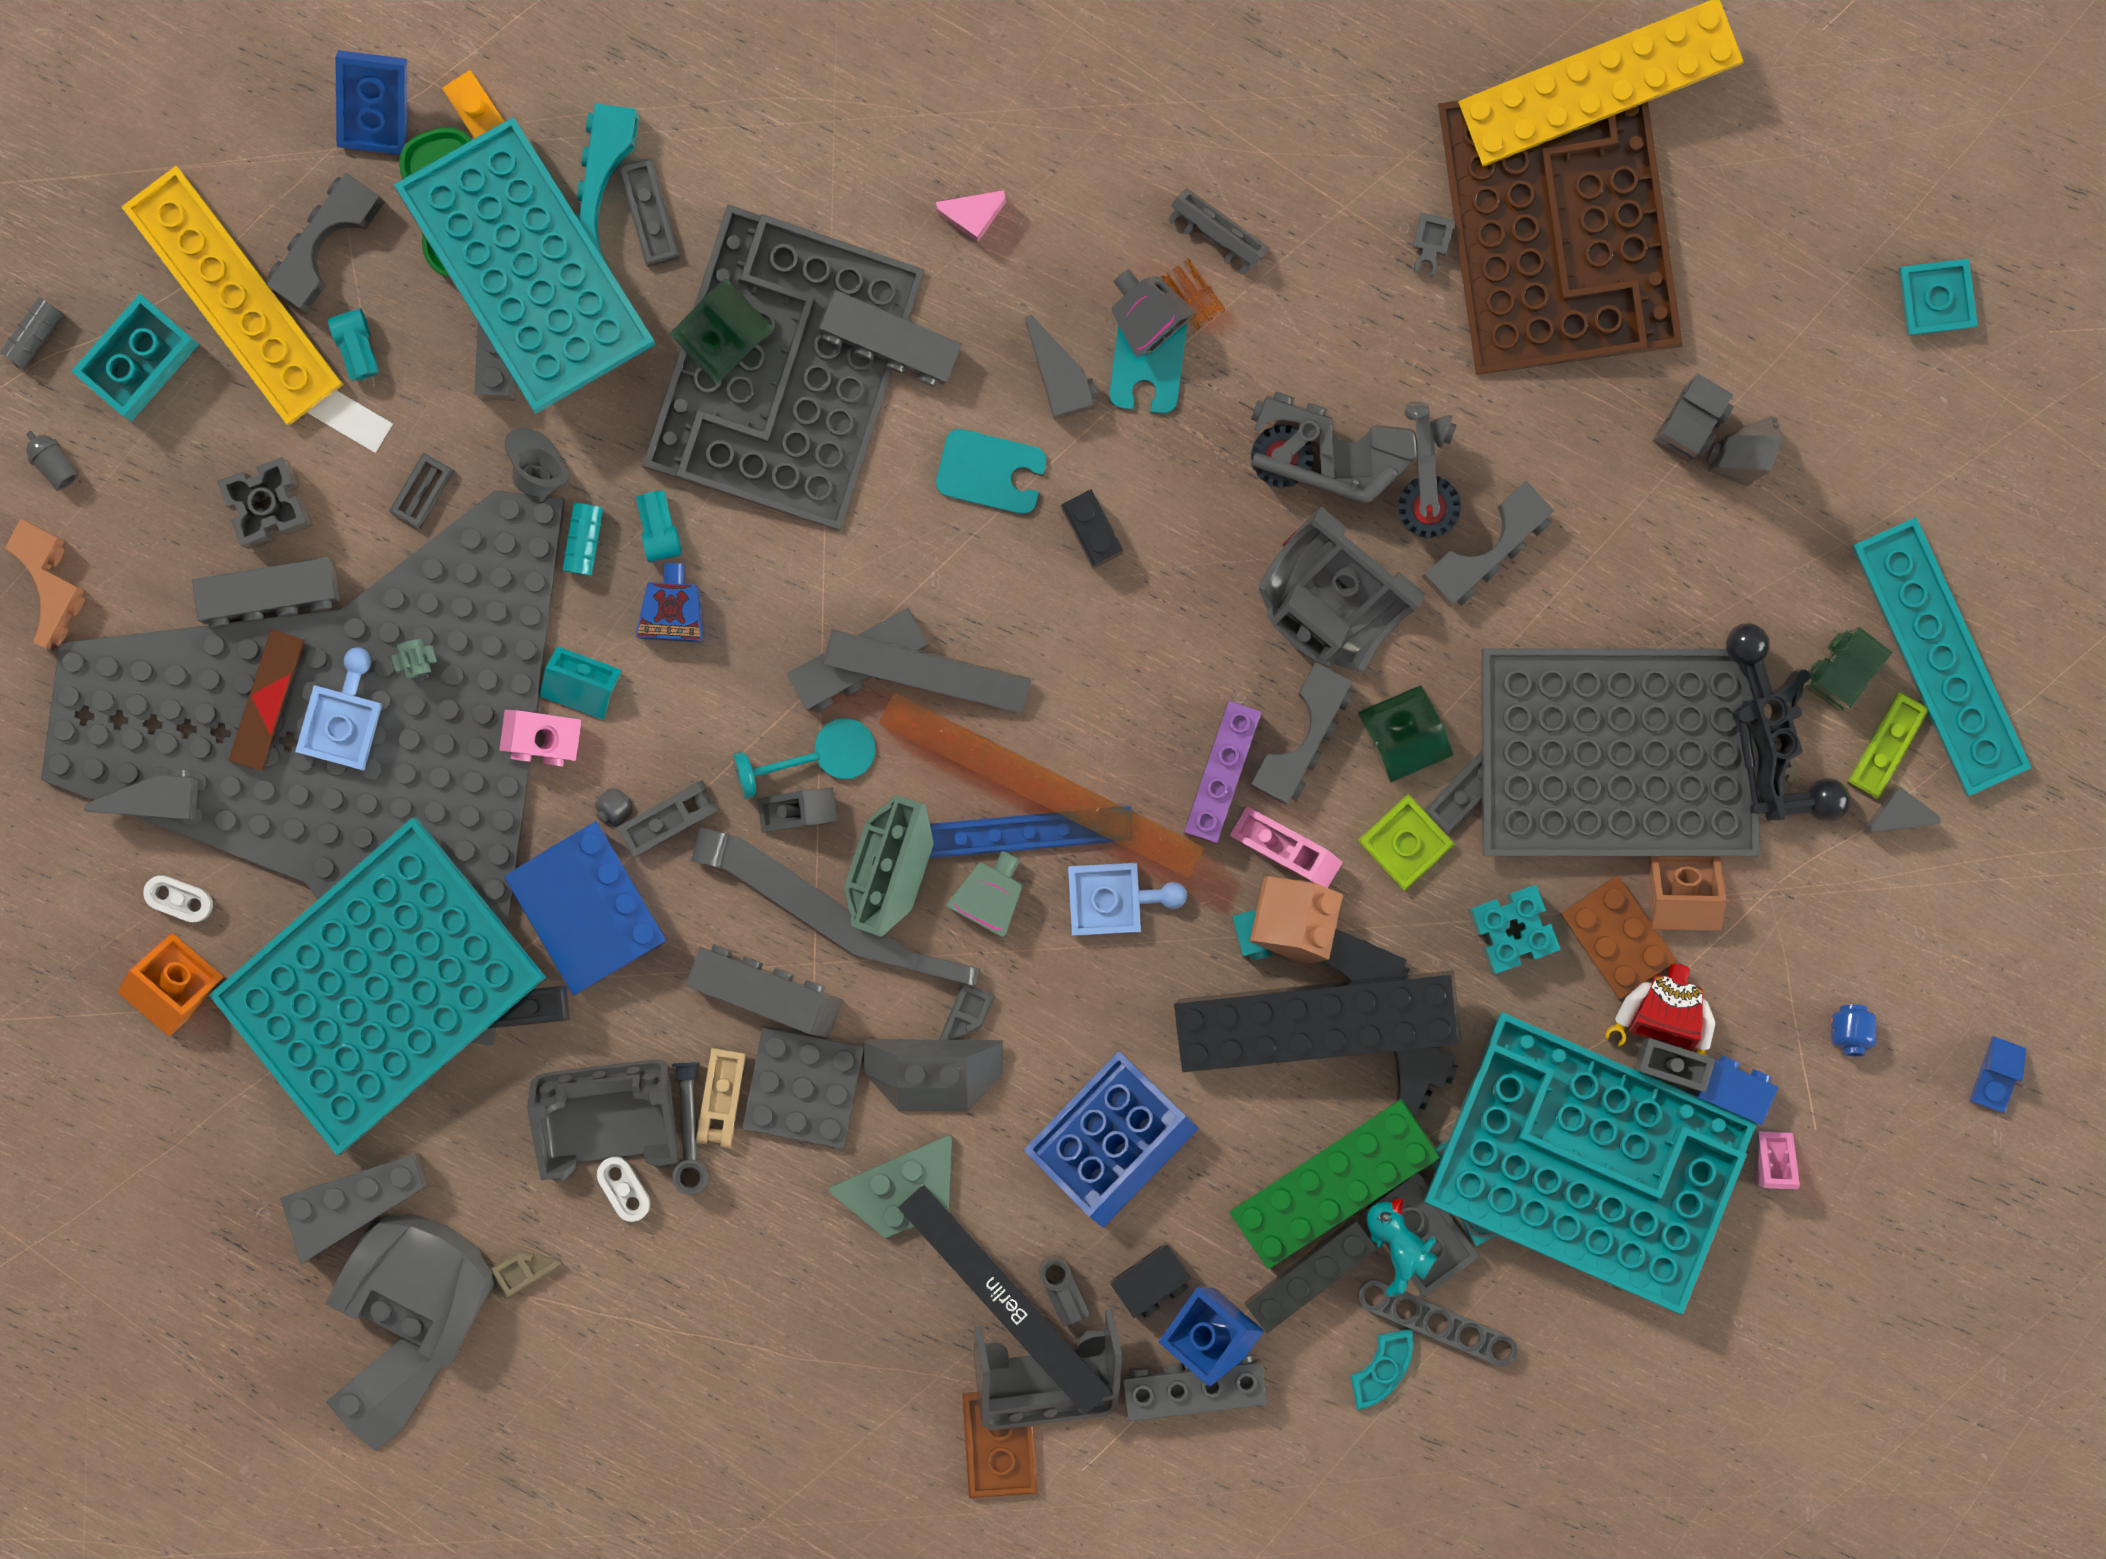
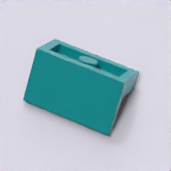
[539,646,621,720]

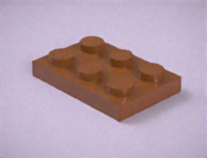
[1560,875,1677,999]

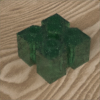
[1805,627,1893,711]

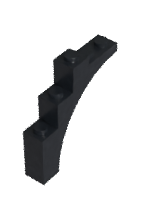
[1322,929,1459,1117]

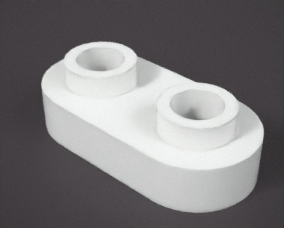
[143,876,213,922]
[597,1156,651,1222]

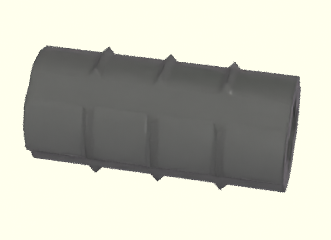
[0,297,64,370]

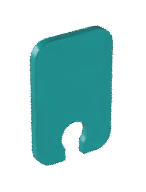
[1109,322,1187,414]
[936,429,1046,514]

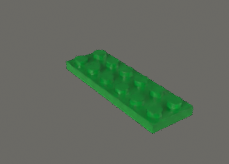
[1229,1098,1441,1269]

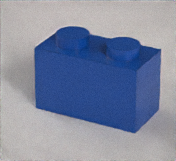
[1694,1055,1779,1125]

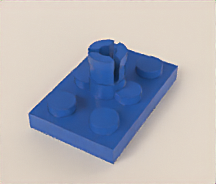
[335,50,407,155]

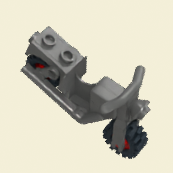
[1251,391,1461,539]

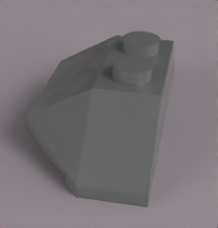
[864,1039,1003,1112]

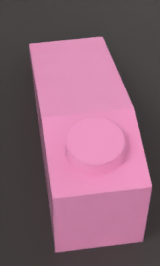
[1229,806,1343,888]

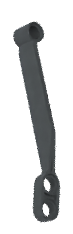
[691,827,980,986]

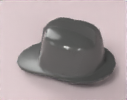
[505,428,569,503]

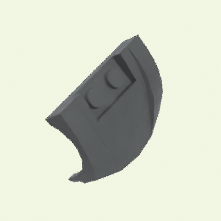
[1259,506,1425,672]
[326,1214,496,1368]

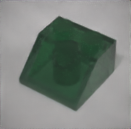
[669,279,774,384]
[1358,685,1454,783]

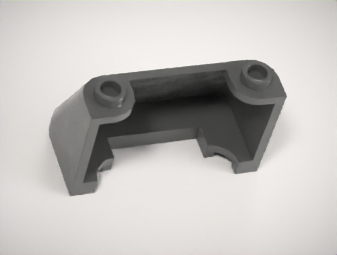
[527,1060,679,1181]

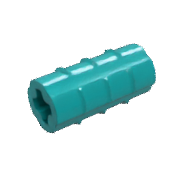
[562,503,603,576]

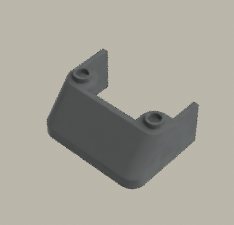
[974,1309,1122,1430]

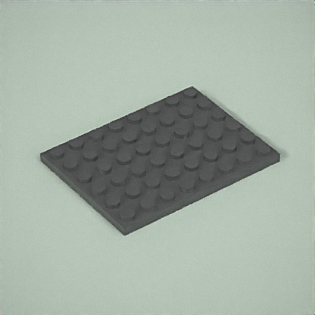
[1481,648,1759,856]

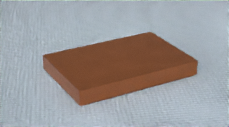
[962,1392,1038,1498]

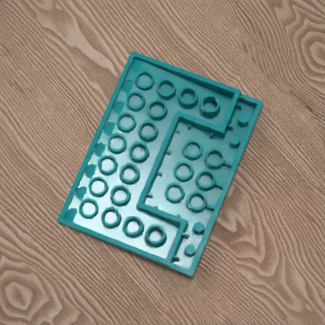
[1424,1012,1757,1315]

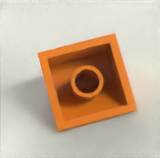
[117,933,224,1037]

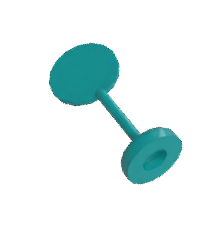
[732,718,876,800]

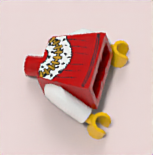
[1605,964,1715,1056]

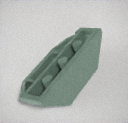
[844,795,934,937]

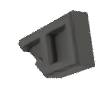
[939,983,995,1040]

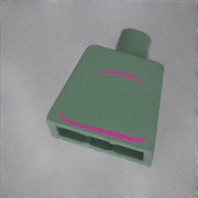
[946,850,1023,938]

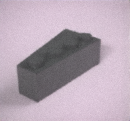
[685,944,843,1038]
[280,1153,429,1264]

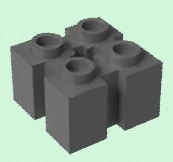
[1653,373,1734,462]
[217,457,313,549]

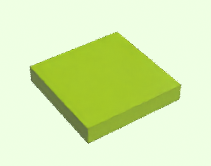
[1357,794,1455,891]

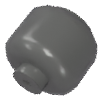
[595,788,633,826]

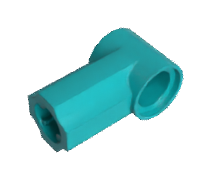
[328,308,380,382]
[636,490,682,563]

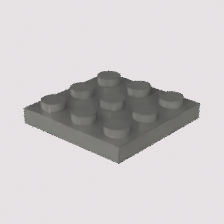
[742,1027,864,1149]

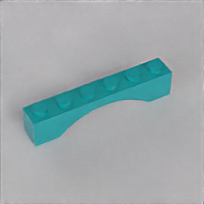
[575,103,639,263]

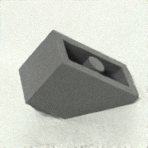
[757,787,838,833]
[1633,1037,1716,1092]

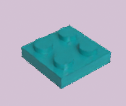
[1898,258,1978,336]

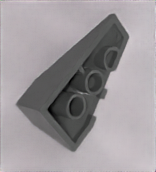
[1707,416,1783,486]

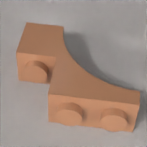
[4,518,85,651]

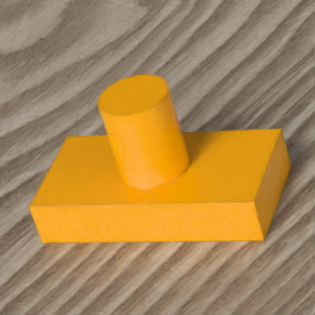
[442,70,504,139]

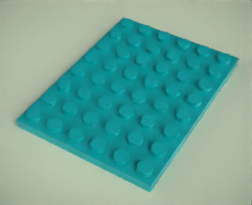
[209,817,546,1155]

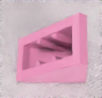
[936,190,1006,242]
[1756,1131,1800,1189]

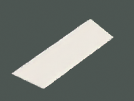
[307,390,393,453]

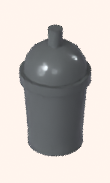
[26,431,78,491]

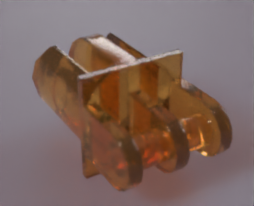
[1161,258,1225,330]

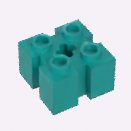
[1467,885,1561,974]

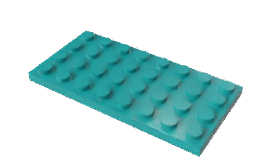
[394,117,655,414]

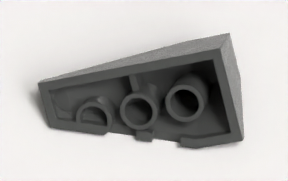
[326,1338,442,1451]

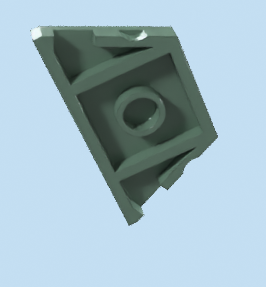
[828,1134,953,1239]

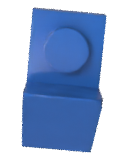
[1969,1036,2026,1113]

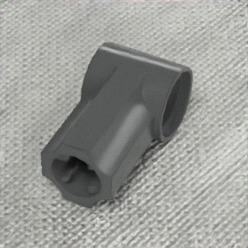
[1039,1255,1090,1327]

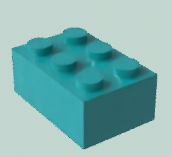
[71,293,200,421]

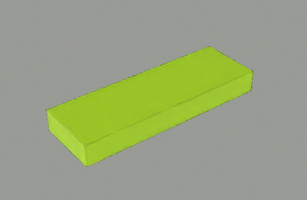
[1847,692,1928,799]

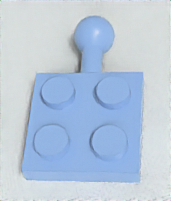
[295,647,383,770]
[1068,863,1187,935]

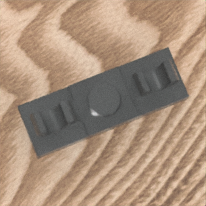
[1169,188,1269,275]

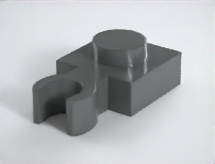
[1412,213,1454,277]

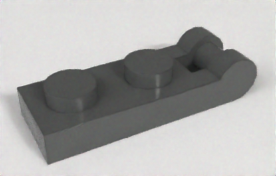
[617,780,719,857]

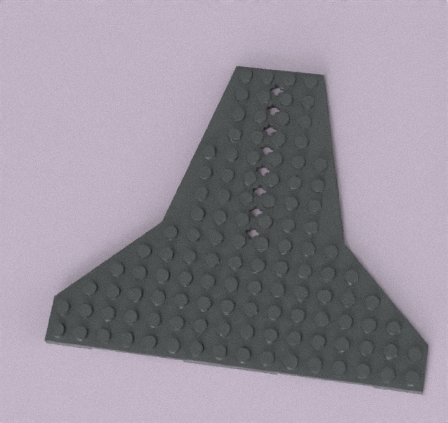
[41,490,565,1045]

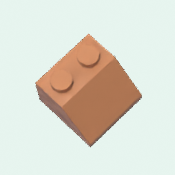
[1649,856,1726,930]
[1249,876,1343,965]

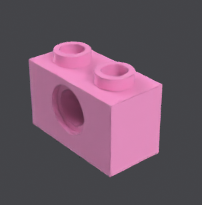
[499,710,581,766]

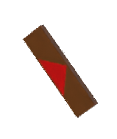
[228,629,306,772]

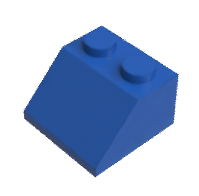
[1159,1287,1264,1386]

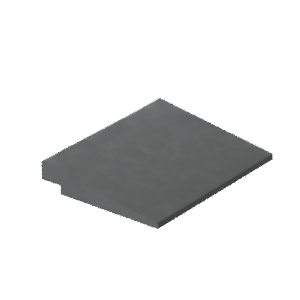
[642,204,924,530]

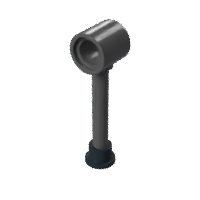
[672,1062,710,1195]

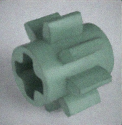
[391,639,437,679]

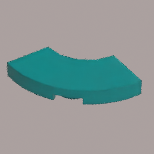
[1350,1328,1413,1410]

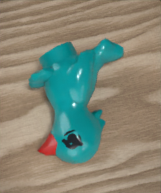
[1367,1199,1438,1297]

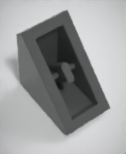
[1865,787,1941,833]

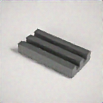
[389,452,454,529]

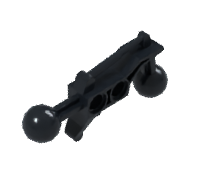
[1726,623,1851,822]

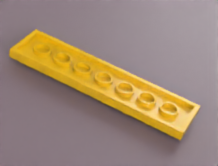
[1458,0,1744,167]
[122,166,344,426]

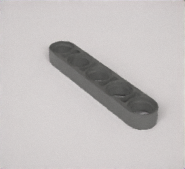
[1358,1279,1518,1366]

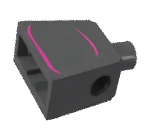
[1112,269,1196,357]

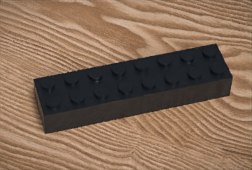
[1174,970,1462,1073]

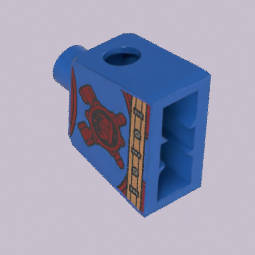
[636,563,705,643]

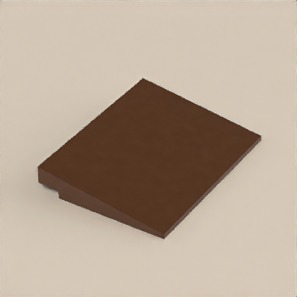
[1438,100,1683,375]

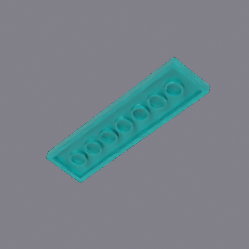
[1851,517,2032,797]

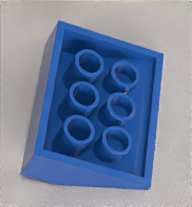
[504,821,666,996]
[1024,1051,1199,1228]

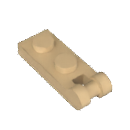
[696,1048,747,1149]

